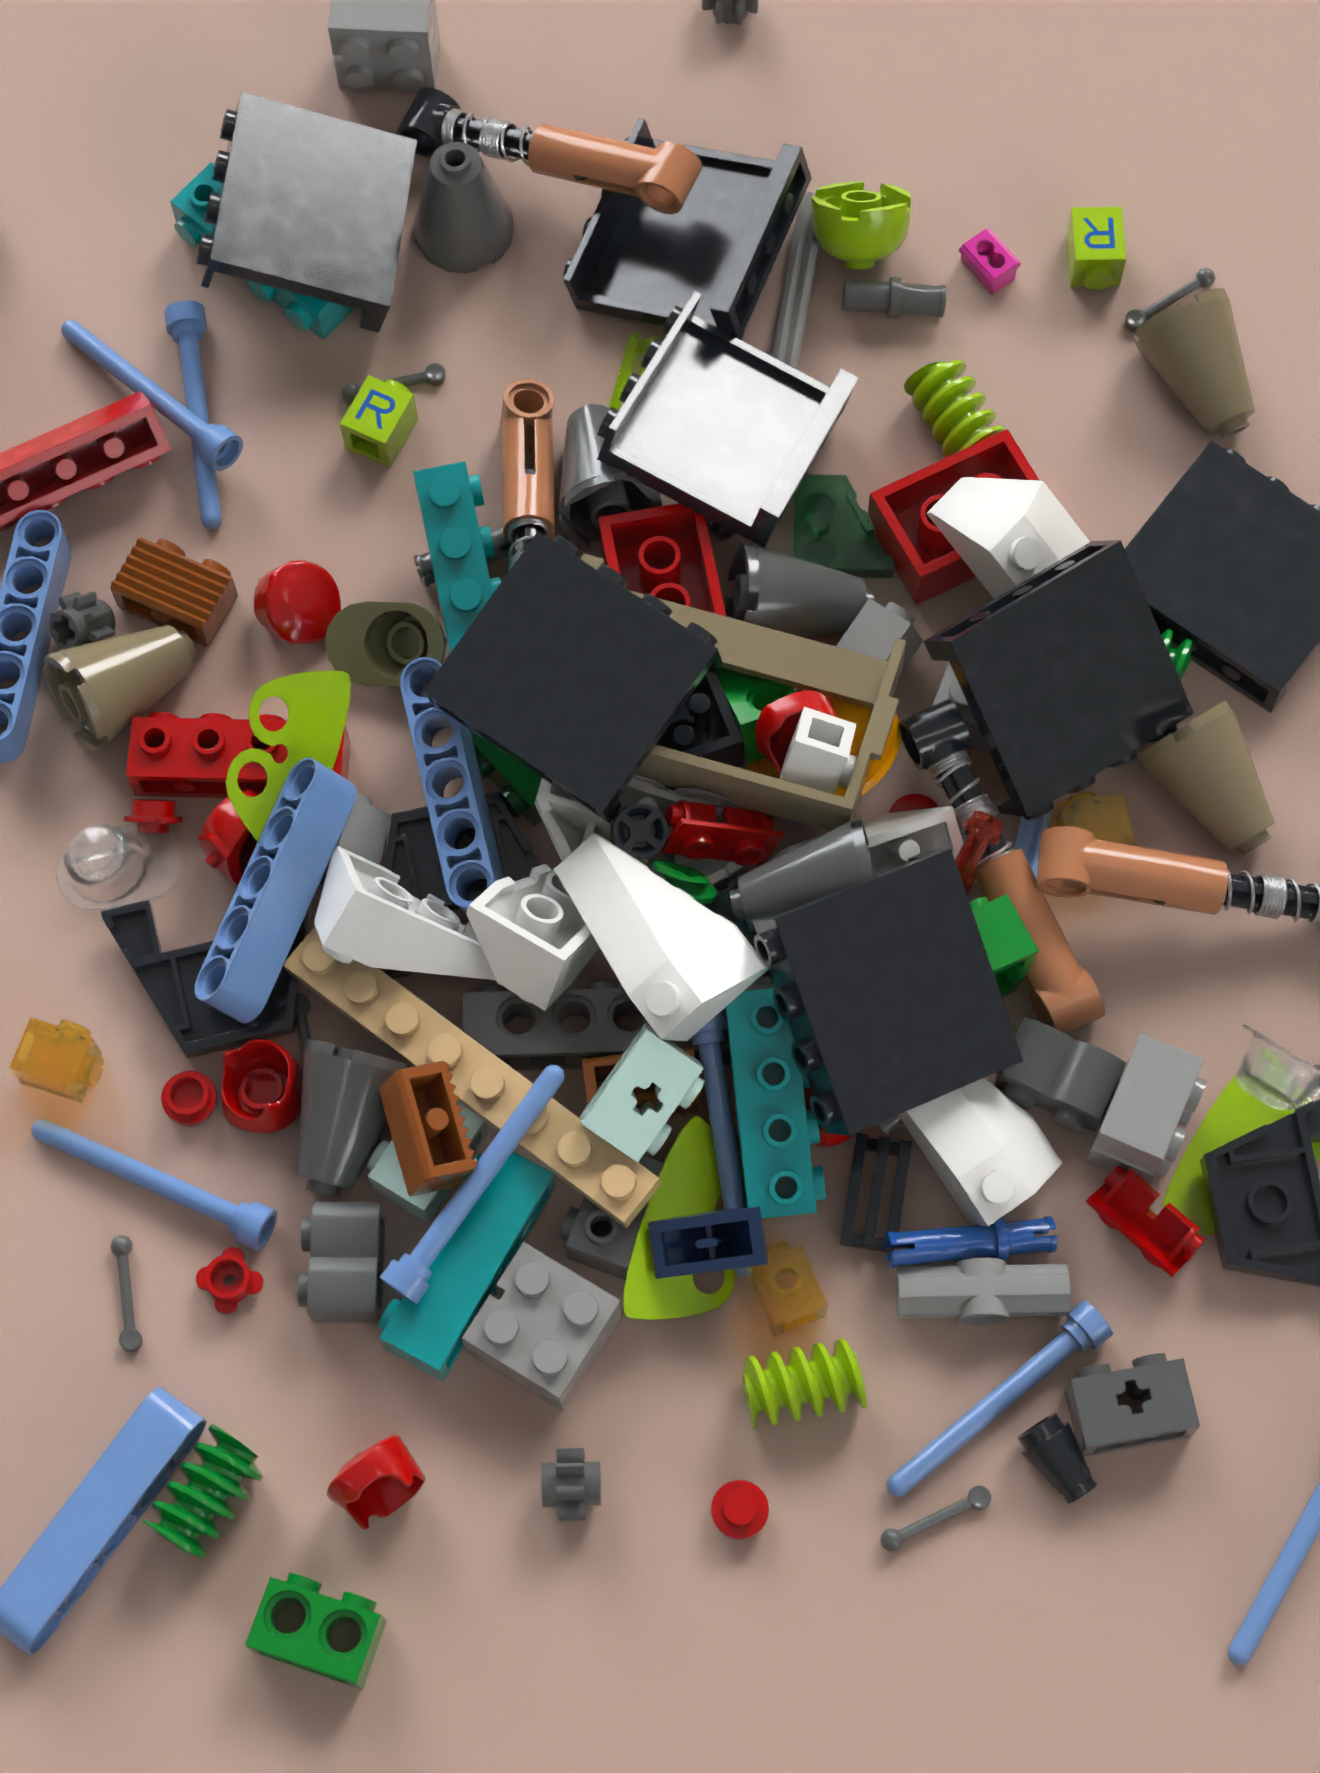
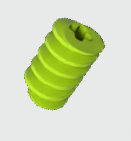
[904,359,1006,458]
[742,1338,867,1430]

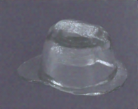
[56,823,185,910]
[1236,1024,1320,1110]

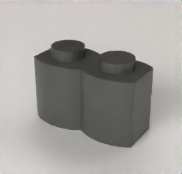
[994,1017,1126,1133]
[298,1202,386,1323]

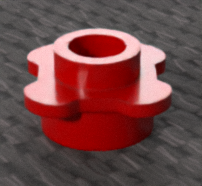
[124,799,183,833]
[196,1247,264,1315]

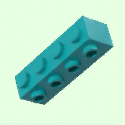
[170,162,355,340]
[413,461,501,653]
[726,988,826,1219]
[378,1152,556,1382]

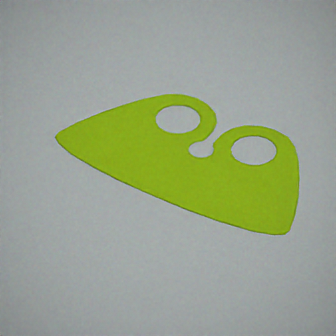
[225,670,351,842]
[1161,1051,1320,1236]
[623,1116,746,1320]

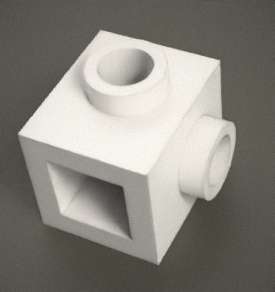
[780,707,857,794]

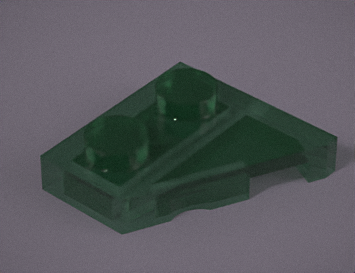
[793,474,894,578]

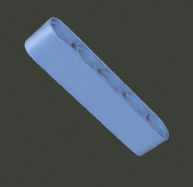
[0,510,71,763]
[400,657,504,912]
[194,757,357,1023]
[0,1387,207,1656]

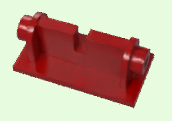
[661,800,784,866]
[1085,1165,1205,1278]

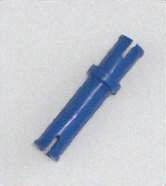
[884,1216,1058,1268]

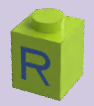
[1066,207,1126,290]
[340,375,418,468]

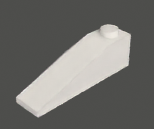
[554,833,769,1041]
[314,846,496,980]
[466,864,600,1011]
[899,1078,1063,1226]

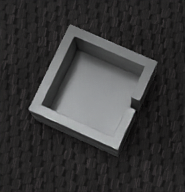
[328,0,440,93]
[1086,1033,1207,1185]
[462,1242,622,1411]

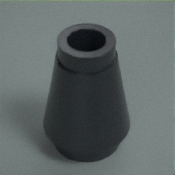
[1018,1413,1097,1504]

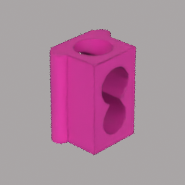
[958,228,1021,295]

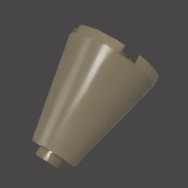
[1132,288,1255,439]
[42,625,197,751]
[1137,700,1275,855]

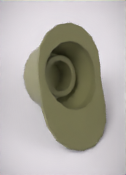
[325,601,447,687]

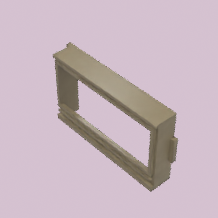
[581,554,906,831]

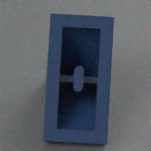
[648,1206,768,1279]

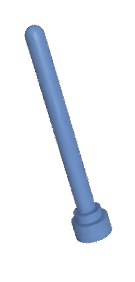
[164,300,222,530]
[61,320,243,471]
[691,1007,756,1277]
[380,1065,565,1305]
[31,1119,277,1251]
[886,1300,1113,1497]
[1228,1481,1320,1665]

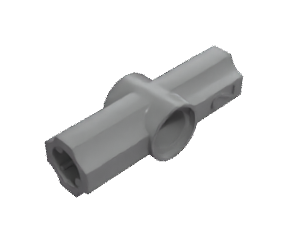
[896,1258,1071,1325]

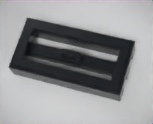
[840,1133,912,1253]

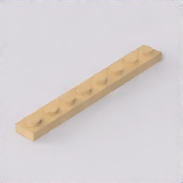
[283,927,662,1228]

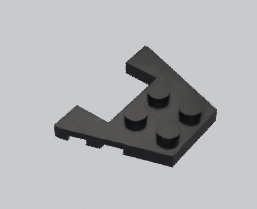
[379,792,540,979]
[101,900,309,1058]
[1200,1099,1320,1287]

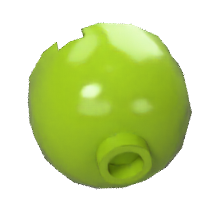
[811,181,911,269]

